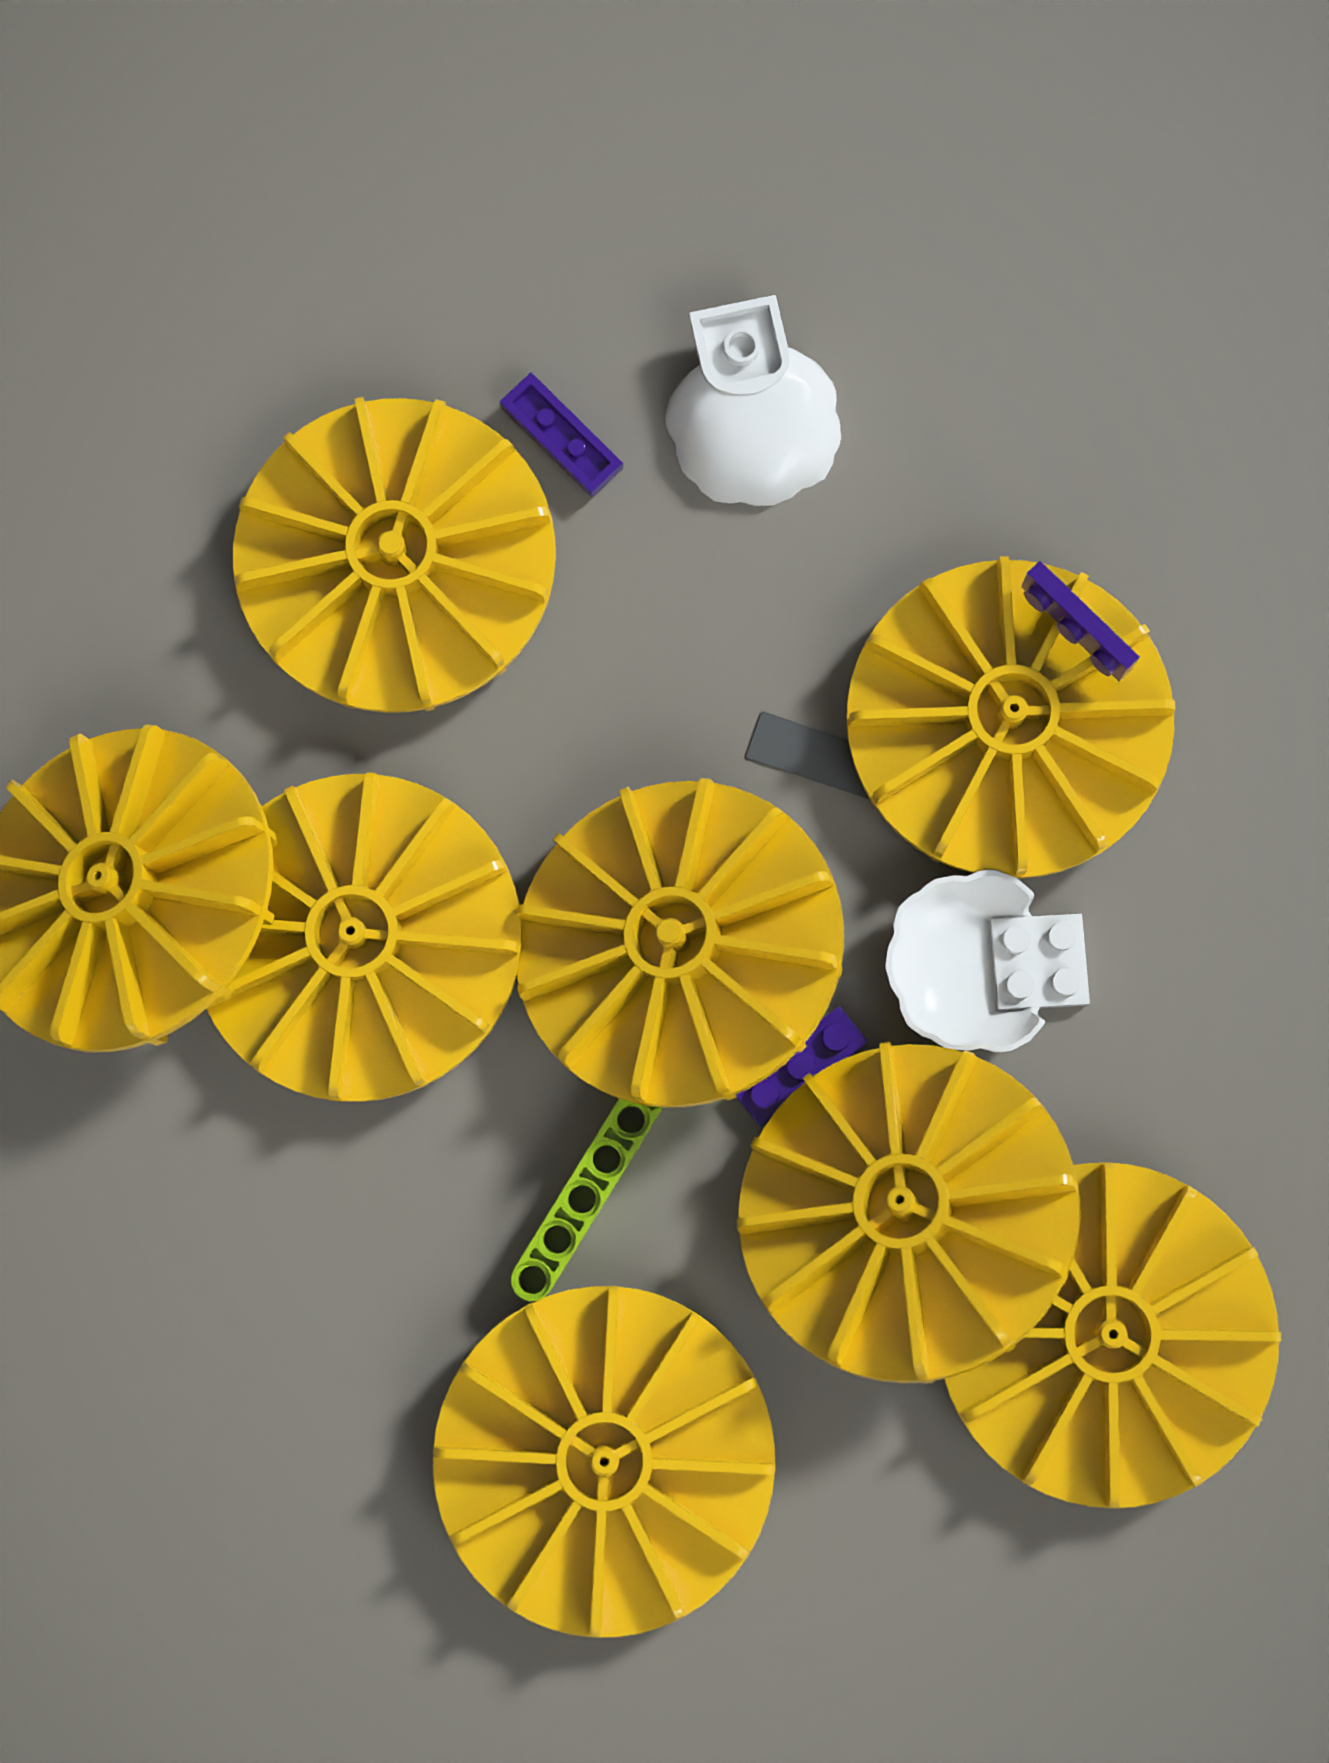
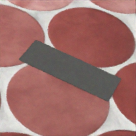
[746,712,870,800]

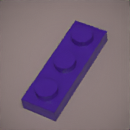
[499,372,623,498]
[1021,561,1140,682]
[736,1006,868,1128]

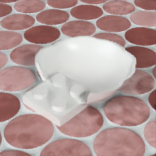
[665,295,841,506]
[885,870,1090,1052]

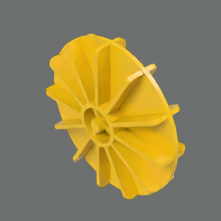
[233,397,556,713]
[847,556,1176,880]
[0,724,277,1053]
[206,772,522,1102]
[515,778,844,1107]
[737,1042,1080,1383]
[944,1162,1281,1508]
[433,1286,775,1638]

